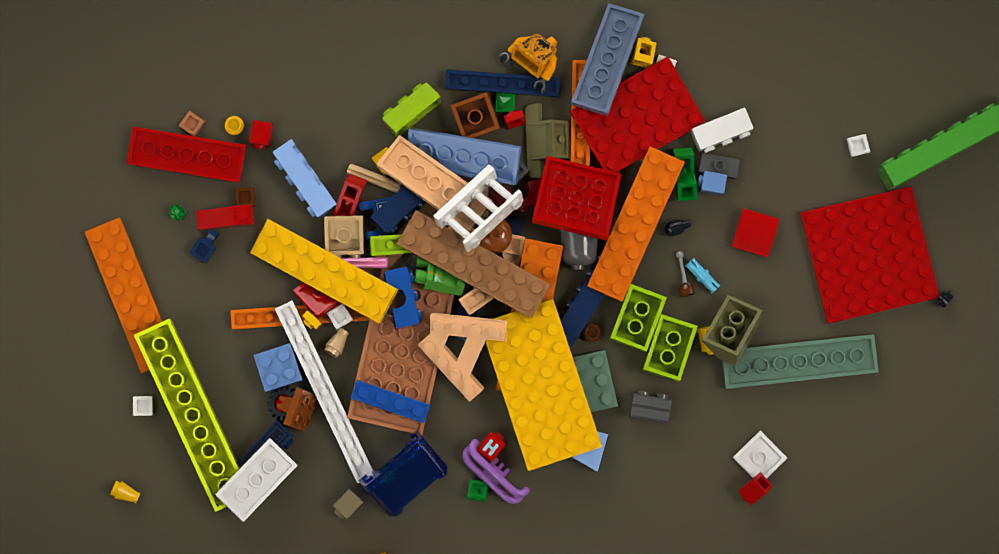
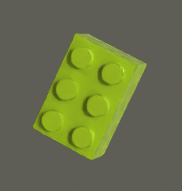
[610,284,667,353]
[642,314,698,382]

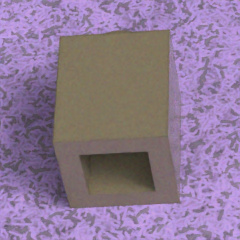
[333,489,364,519]

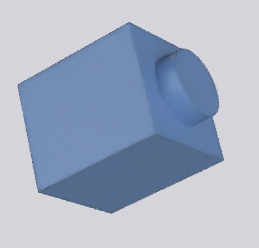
[697,171,727,196]

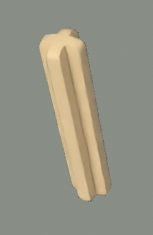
[347,164,402,193]

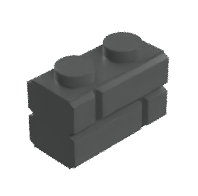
[629,391,672,423]

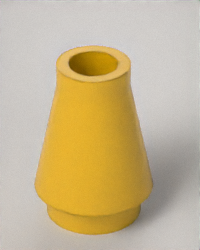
[110,481,140,504]

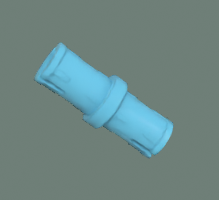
[685,258,720,294]

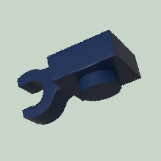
[190,229,220,264]

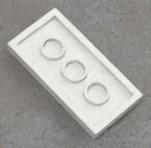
[215,438,298,522]

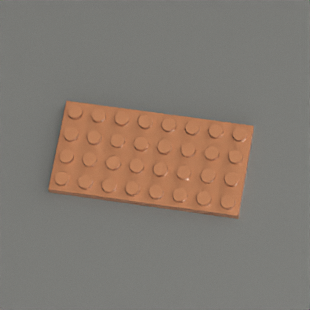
[347,268,454,435]

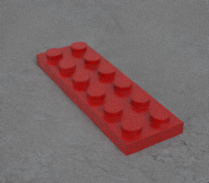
[126,126,247,183]

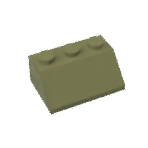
[702,295,763,366]

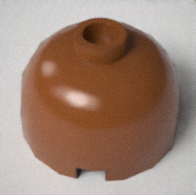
[474,217,513,254]

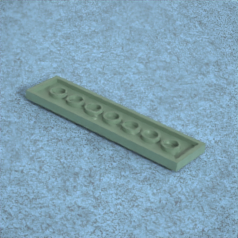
[722,334,879,389]

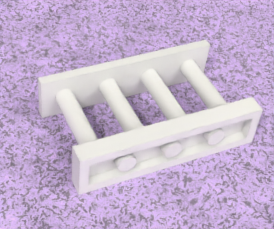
[433,165,524,252]

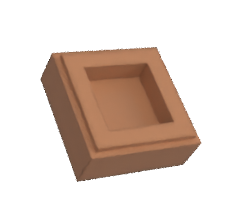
[179,110,206,136]

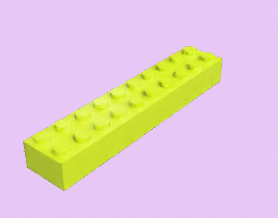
[134,319,240,512]

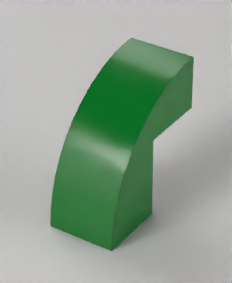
[673,147,697,201]

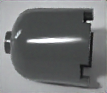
[561,230,598,270]

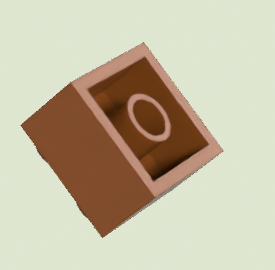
[451,92,501,138]

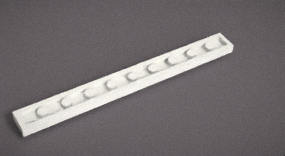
[275,301,375,484]

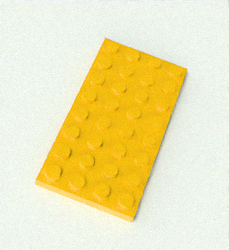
[485,299,602,471]

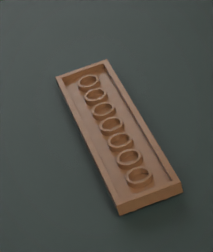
[397,211,551,319]

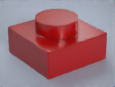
[504,110,526,130]

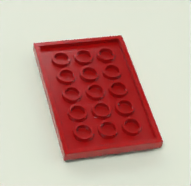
[569,57,706,177]

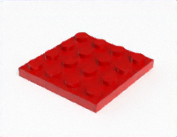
[532,156,621,241]

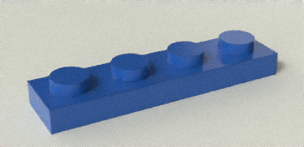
[351,380,430,423]

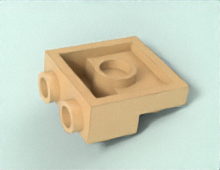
[324,215,365,258]

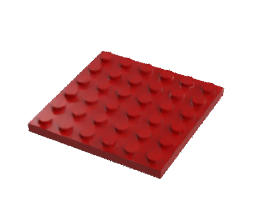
[800,187,939,324]

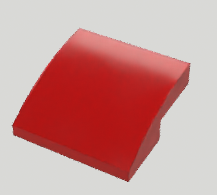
[731,208,780,258]

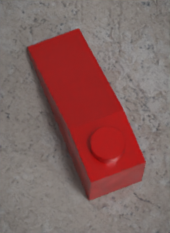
[333,173,368,216]
[196,205,255,230]

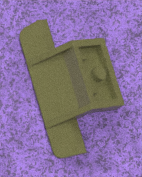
[525,103,570,178]

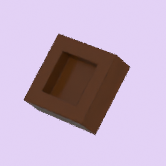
[235,187,256,207]

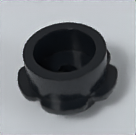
[937,291,954,308]

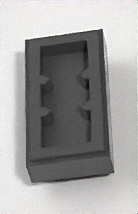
[699,153,740,179]

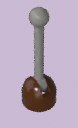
[676,251,695,297]

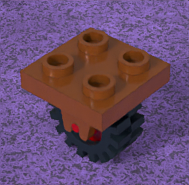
[267,386,318,432]

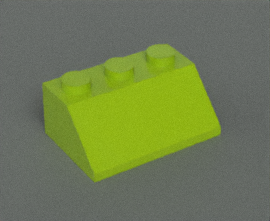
[382,82,441,138]

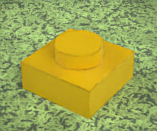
[302,310,322,329]

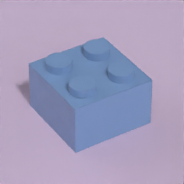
[253,343,304,393]

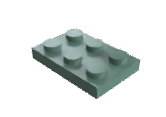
[573,350,618,412]

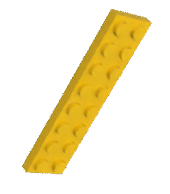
[250,219,399,324]

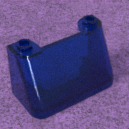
[358,430,448,517]

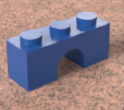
[384,267,422,330]

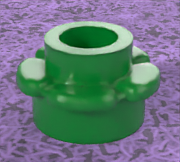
[169,203,187,221]

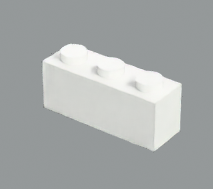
[690,108,754,153]

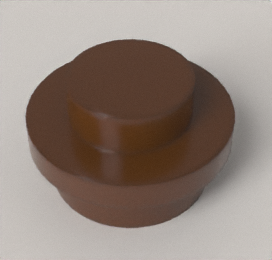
[583,323,602,342]

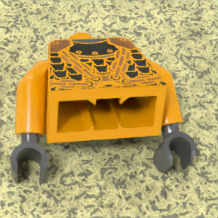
[499,34,557,94]

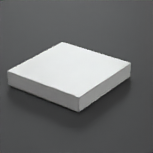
[733,430,787,479]

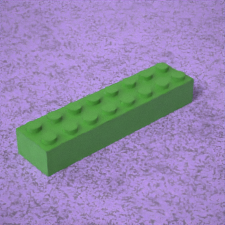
[877,101,999,191]

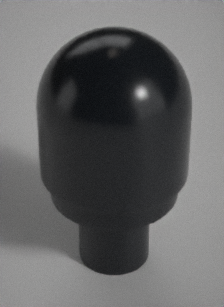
[664,220,691,237]

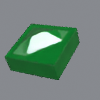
[495,93,516,113]
[467,479,488,502]

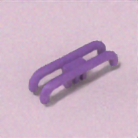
[462,439,530,504]

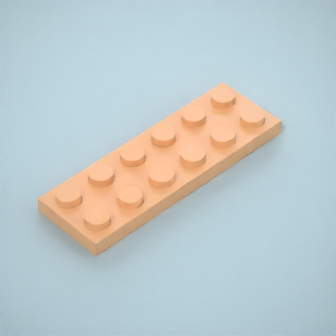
[376,135,493,232]

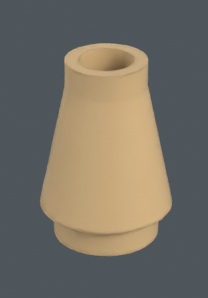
[324,328,349,358]

